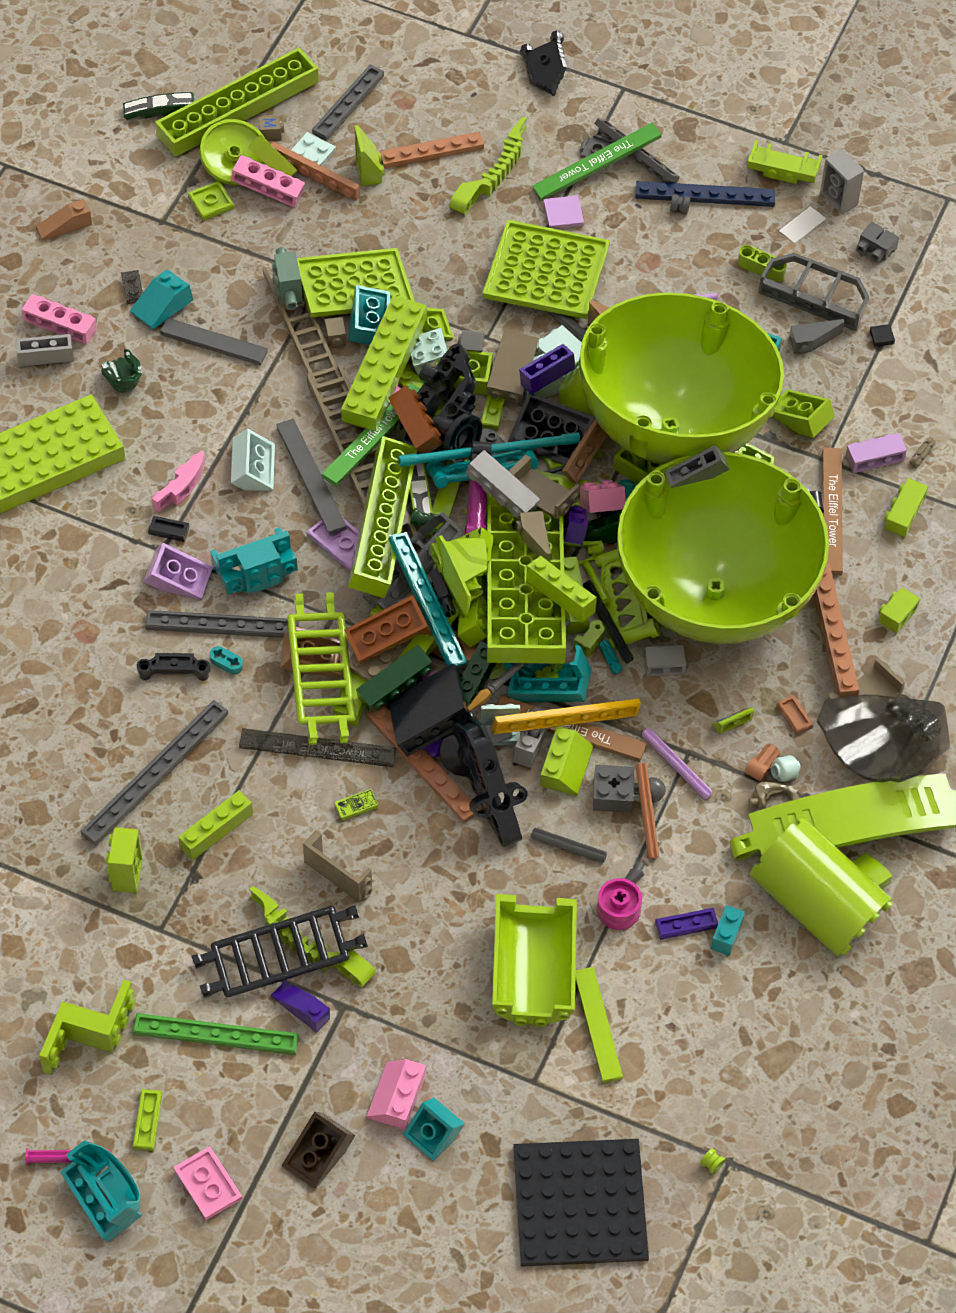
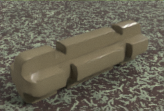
[910,437,936,467]

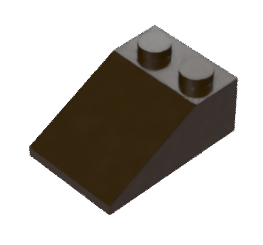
[282,1111,356,1188]

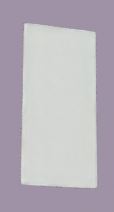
[779,206,826,243]

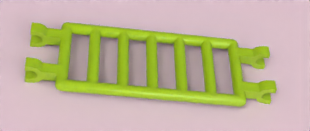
[287,592,356,745]

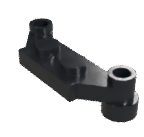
[136,653,210,681]

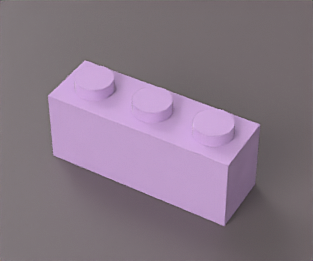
[845,433,907,473]

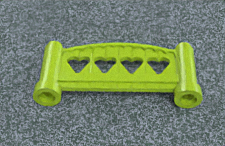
[595,548,661,648]

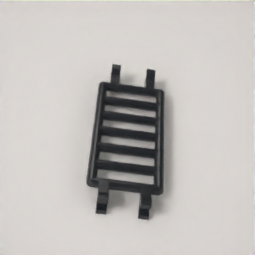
[192,905,368,998]

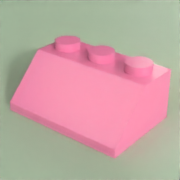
[366,1059,426,1130]

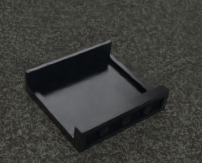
[388,663,474,757]

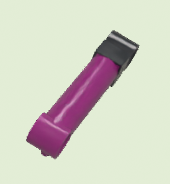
[464,441,492,535]

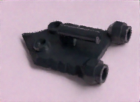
[520,30,567,96]

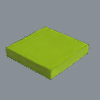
[188,181,235,221]

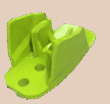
[430,535,487,619]

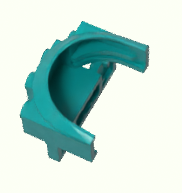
[210,527,298,595]

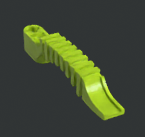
[449,117,527,215]
[249,886,376,988]

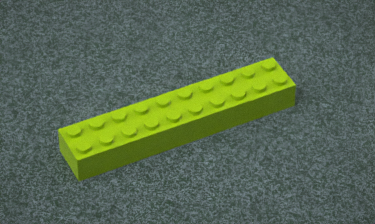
[155,47,319,157]
[348,436,417,598]

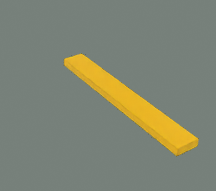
[491,698,641,735]

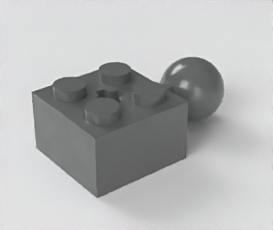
[593,765,666,813]

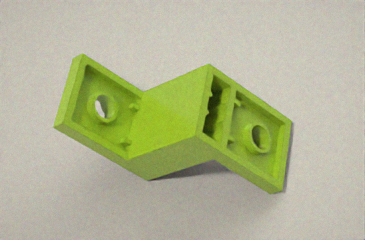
[39,979,136,1075]

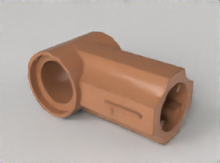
[744,744,780,782]

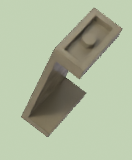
[487,330,539,403]
[509,455,581,519]
[826,658,905,731]
[303,830,372,902]

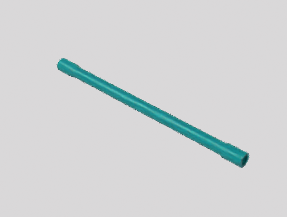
[398,432,580,467]

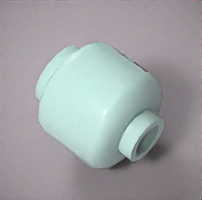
[770,755,801,782]

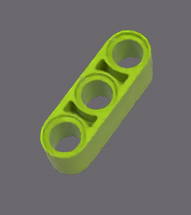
[738,245,787,282]

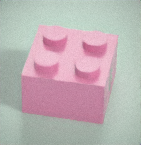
[579,480,626,513]

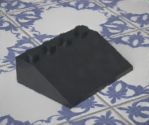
[508,393,595,465]

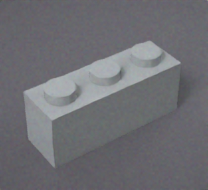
[16,334,74,367]

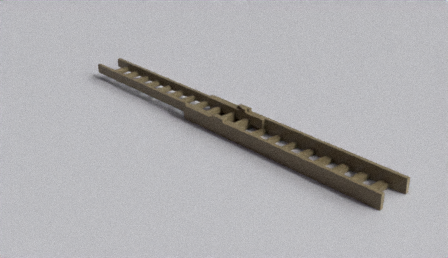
[263,267,416,537]

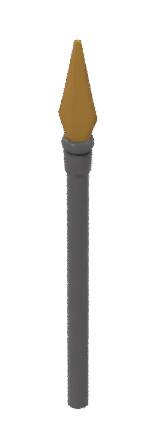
[467,619,570,711]

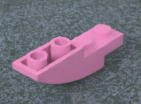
[152,450,205,513]

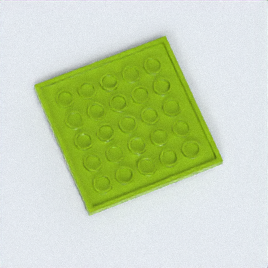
[482,219,610,319]

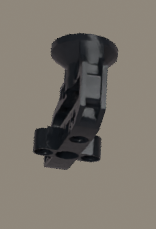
[395,344,482,463]
[439,717,528,847]

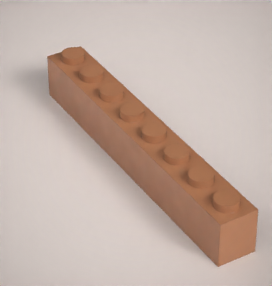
[813,563,859,703]

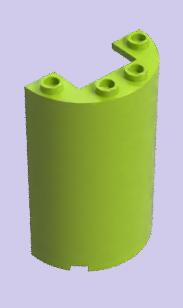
[749,817,893,957]
[492,894,577,1027]

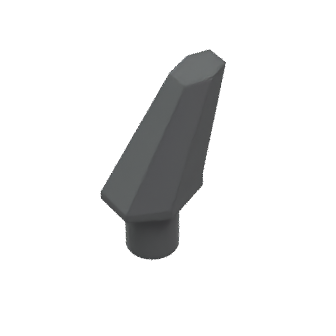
[624,861,644,883]

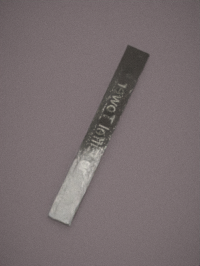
[239,728,396,768]

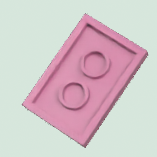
[173,1146,242,1220]

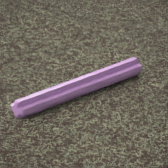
[642,728,712,799]

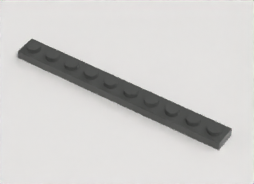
[81,700,228,845]

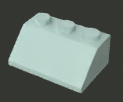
[231,429,275,491]

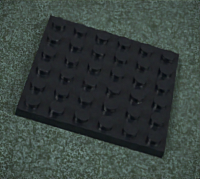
[513,1138,649,1267]

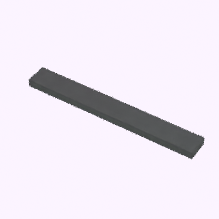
[276,418,347,535]
[145,610,299,638]

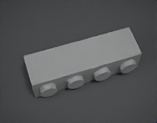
[466,450,540,520]

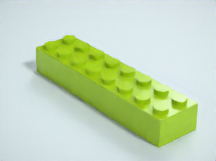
[341,295,427,431]

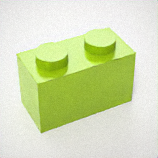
[878,587,921,633]

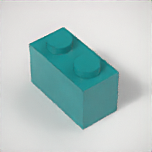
[711,905,745,956]

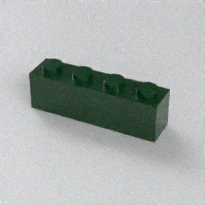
[356,645,433,713]

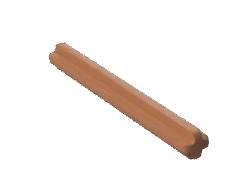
[636,763,659,859]

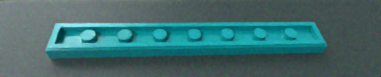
[388,532,468,667]

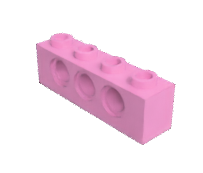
[231,155,305,208]
[22,294,97,345]

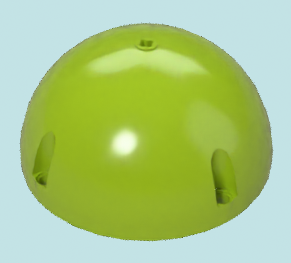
[579,292,784,465]
[617,452,829,644]

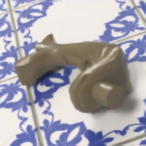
[748,781,800,810]

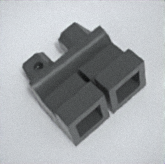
[856,221,899,263]

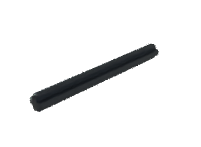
[583,580,634,664]

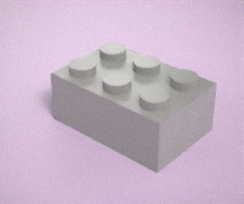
[820,149,864,214]

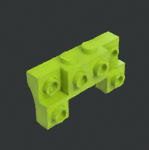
[747,140,823,184]

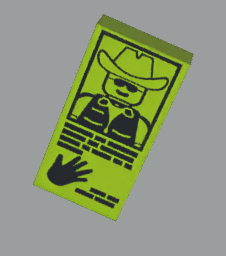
[334,789,378,821]

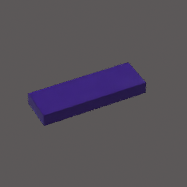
[655,908,718,940]

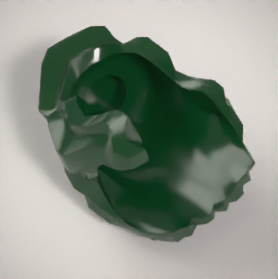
[101,349,142,393]

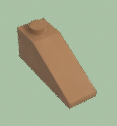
[36,199,92,241]

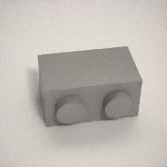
[457,330,485,351]
[644,644,686,677]

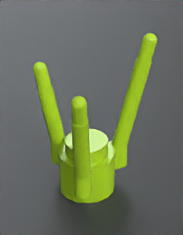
[564,540,604,566]

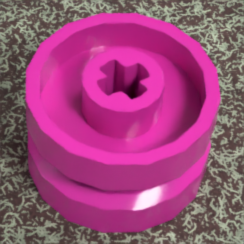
[597,878,642,930]

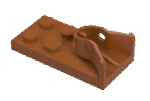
[344,595,432,664]

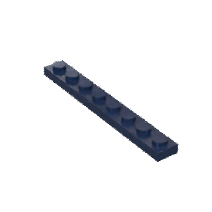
[635,181,775,207]

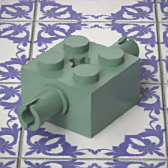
[271,247,302,310]

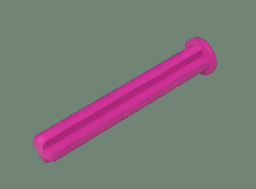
[25,1148,110,1165]

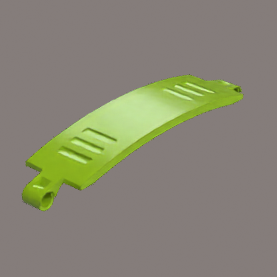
[729,774,956,861]

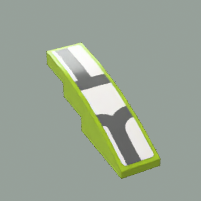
[409,463,433,520]

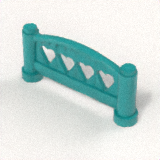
[425,440,539,488]

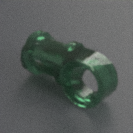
[410,508,445,534]

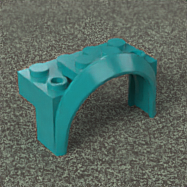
[504,645,592,702]
[60,1140,142,1242]

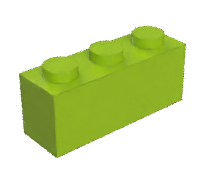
[883,478,928,537]

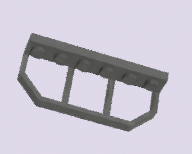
[758,253,869,331]
[363,512,463,610]

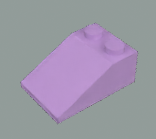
[143,543,213,600]

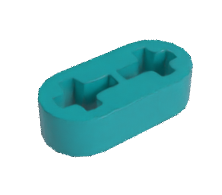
[210,646,243,674]

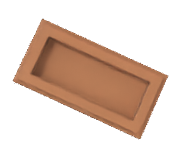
[776,695,814,735]

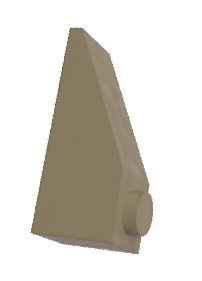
[516,511,551,562]

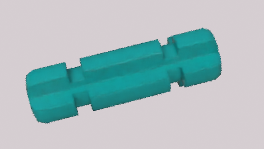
[599,640,623,675]

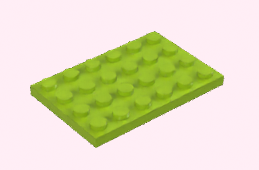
[297,248,415,318]

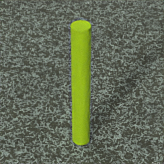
[583,561,610,604]

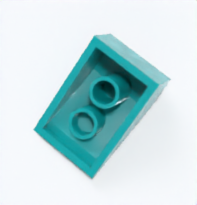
[130,269,193,329]
[349,285,390,345]

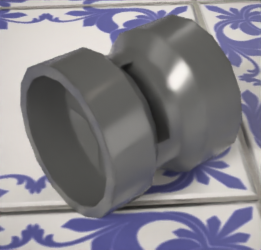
[670,194,691,214]

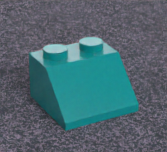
[403,1097,465,1161]

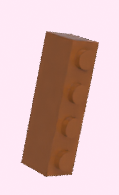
[388,385,442,454]

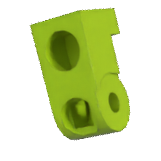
[573,620,606,658]

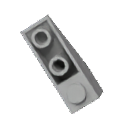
[513,707,548,768]

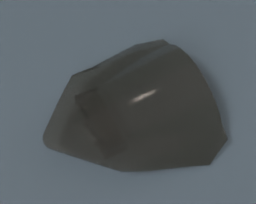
[817,694,950,783]

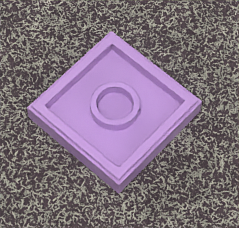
[544,195,584,229]

